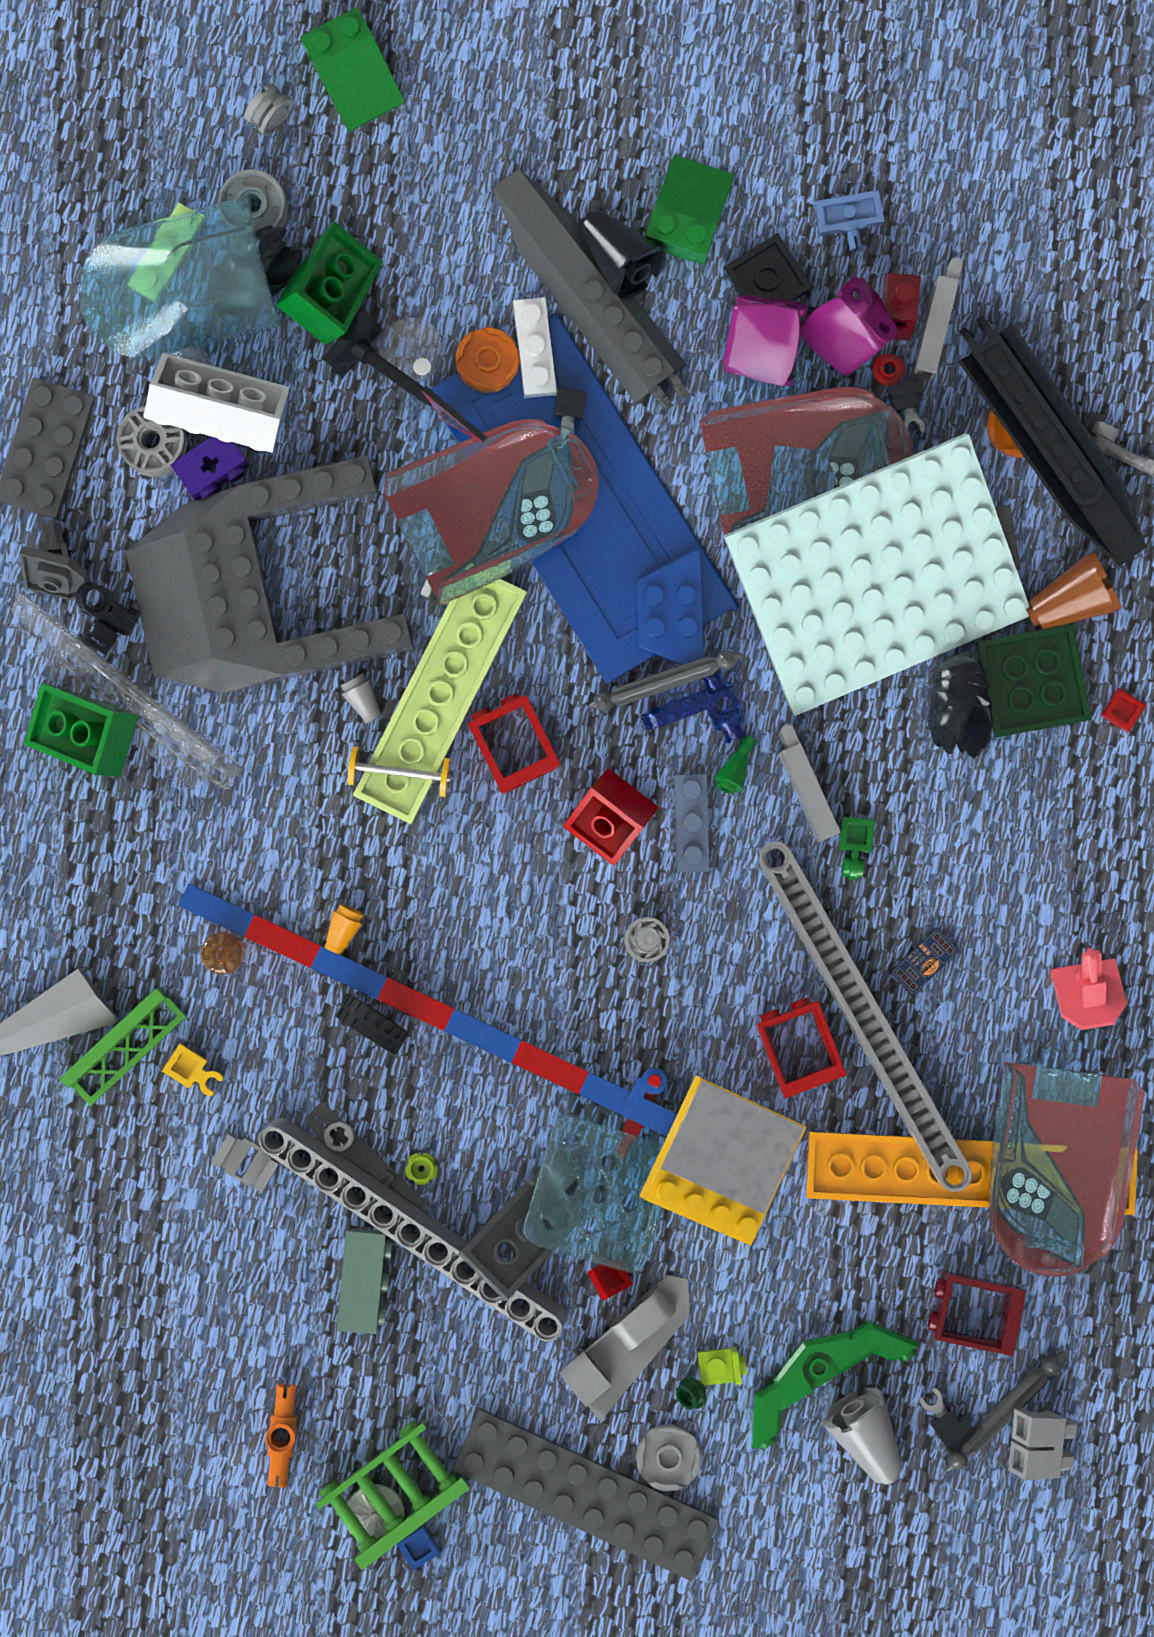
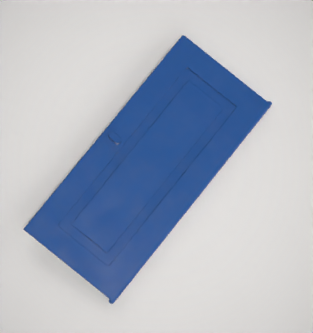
[431,313,739,684]

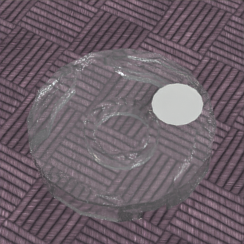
[380,317,444,382]

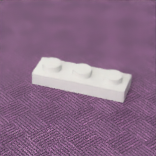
[513,297,557,398]

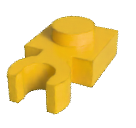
[162,1043,225,1096]

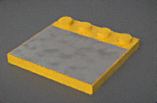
[639,1075,806,1246]

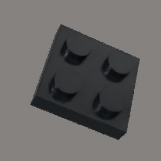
[723,233,812,301]

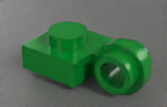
[838,817,875,881]

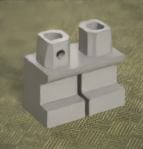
[1008,1408,1077,1480]

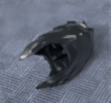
[207,225,303,315]
[928,651,993,759]

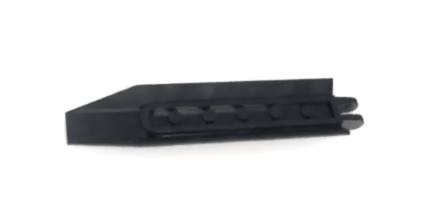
[958,315,1147,566]

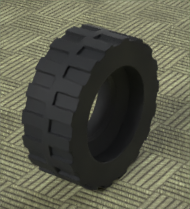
[335,994,410,1055]

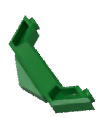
[751,1320,920,1450]

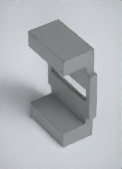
[211,1133,280,1193]

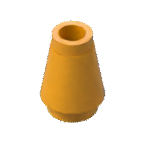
[324,904,364,955]

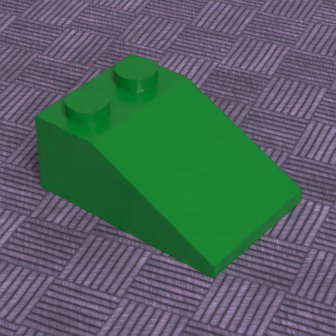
[300,7,405,132]
[645,155,735,265]
[276,221,383,345]
[24,683,139,777]

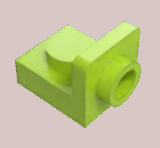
[697,1347,747,1386]

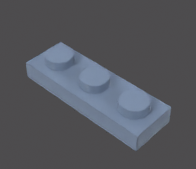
[674,774,710,873]

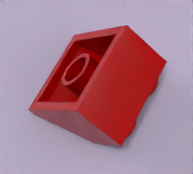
[563,768,659,866]

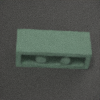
[337,1228,393,1334]

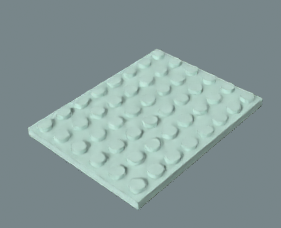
[724,433,1030,716]

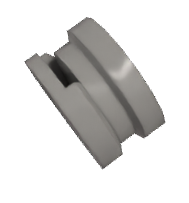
[244,83,293,136]
[624,917,670,963]

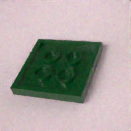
[976,624,1092,738]

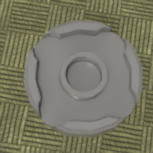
[636,1424,702,1491]

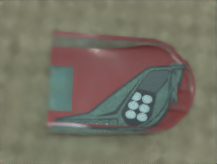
[699,387,911,547]
[384,419,599,606]
[988,1062,1145,1277]

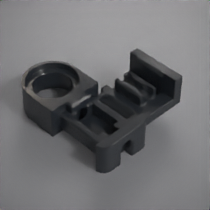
[76,582,140,655]

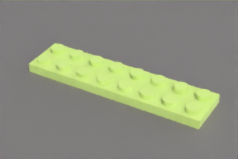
[353,564,527,825]

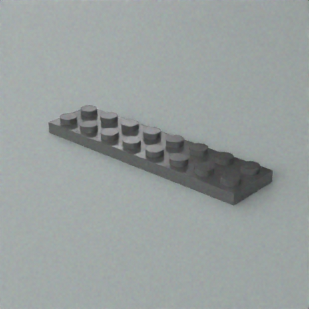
[452,1408,719,1581]

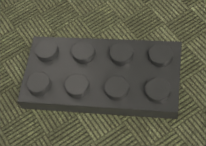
[0,377,96,520]

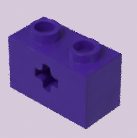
[171,436,249,500]

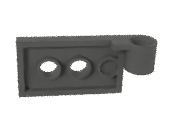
[458,1147,584,1301]

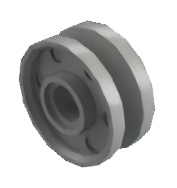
[217,169,289,240]
[116,406,189,478]

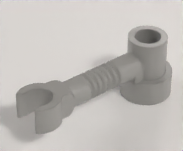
[1090,421,1154,477]

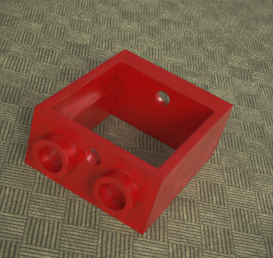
[467,693,561,795]
[755,997,847,1099]

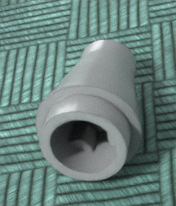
[340,673,382,724]

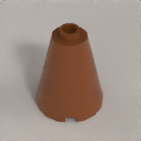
[1026,551,1122,629]

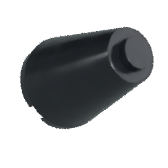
[580,211,666,299]

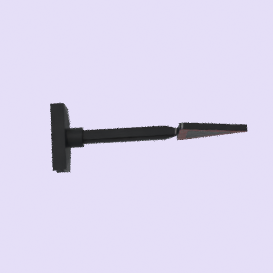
[322,309,487,443]

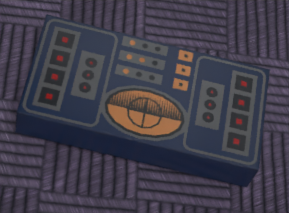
[889,927,960,996]

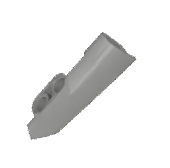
[559,1275,690,1420]

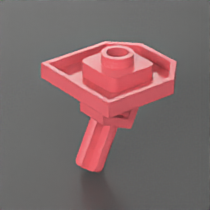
[1050,948,1127,1030]

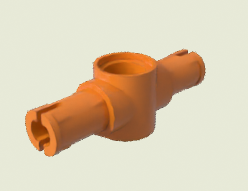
[265,1383,298,1488]

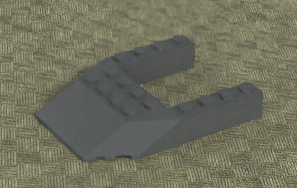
[126,456,414,693]

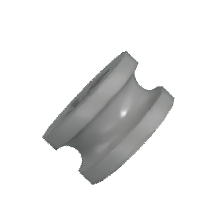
[324,1121,355,1152]

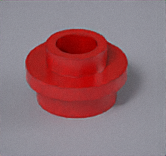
[872,353,905,386]

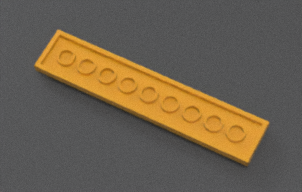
[805,1131,1138,1215]

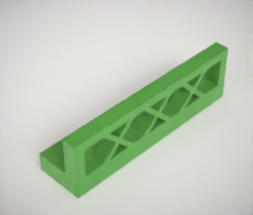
[59,988,187,1106]

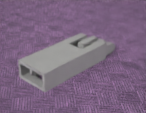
[911,257,963,382]
[778,724,841,843]

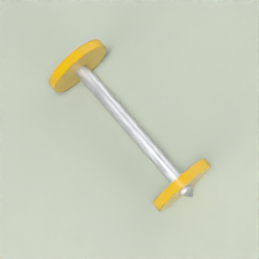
[345,746,454,797]

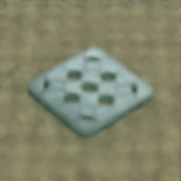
[524,1116,663,1272]

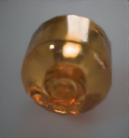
[200,932,246,975]

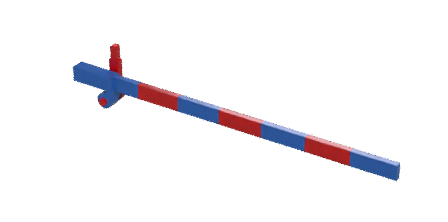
[178,884,678,1158]

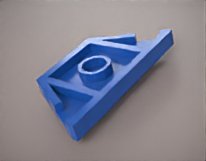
[635,550,704,665]

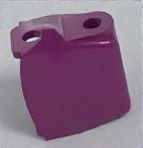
[800,277,898,376]
[724,295,808,386]

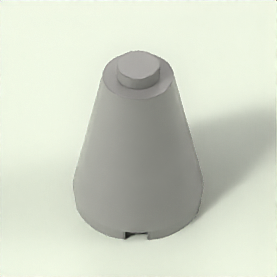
[823,1388,903,1485]

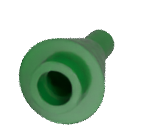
[713,735,756,795]

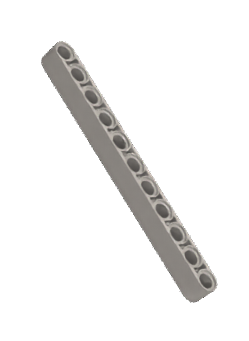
[259,1118,566,1342]

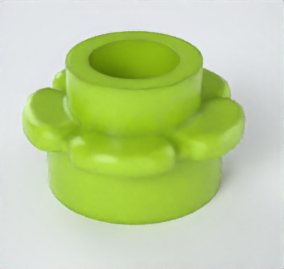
[405,1153,438,1185]

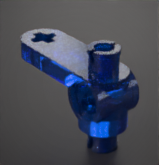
[640,669,746,743]

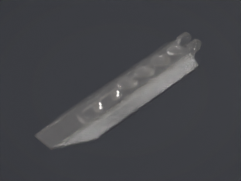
[10,591,242,791]

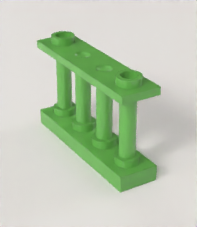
[315,1420,471,1570]

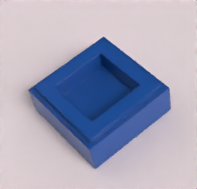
[397,1523,441,1571]

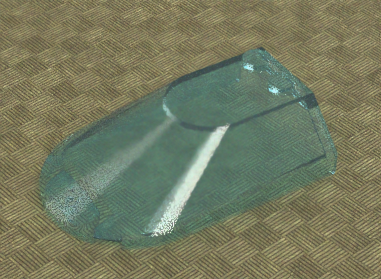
[78,196,283,359]

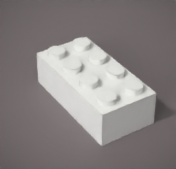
[144,352,290,452]

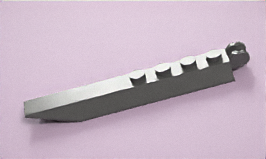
[493,168,689,410]

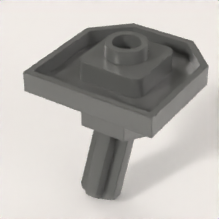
[19,520,89,601]

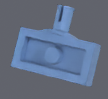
[814,190,884,252]

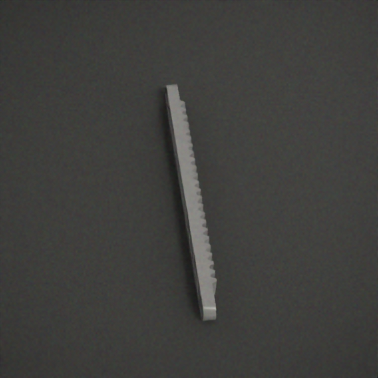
[758,841,972,1192]

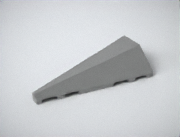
[0,968,120,1056]

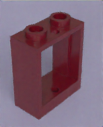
[927,1271,1026,1356]

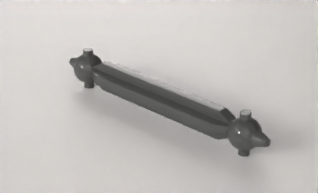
[589,650,742,711]
[944,1352,1064,1472]

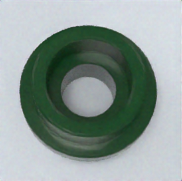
[676,1376,707,1410]

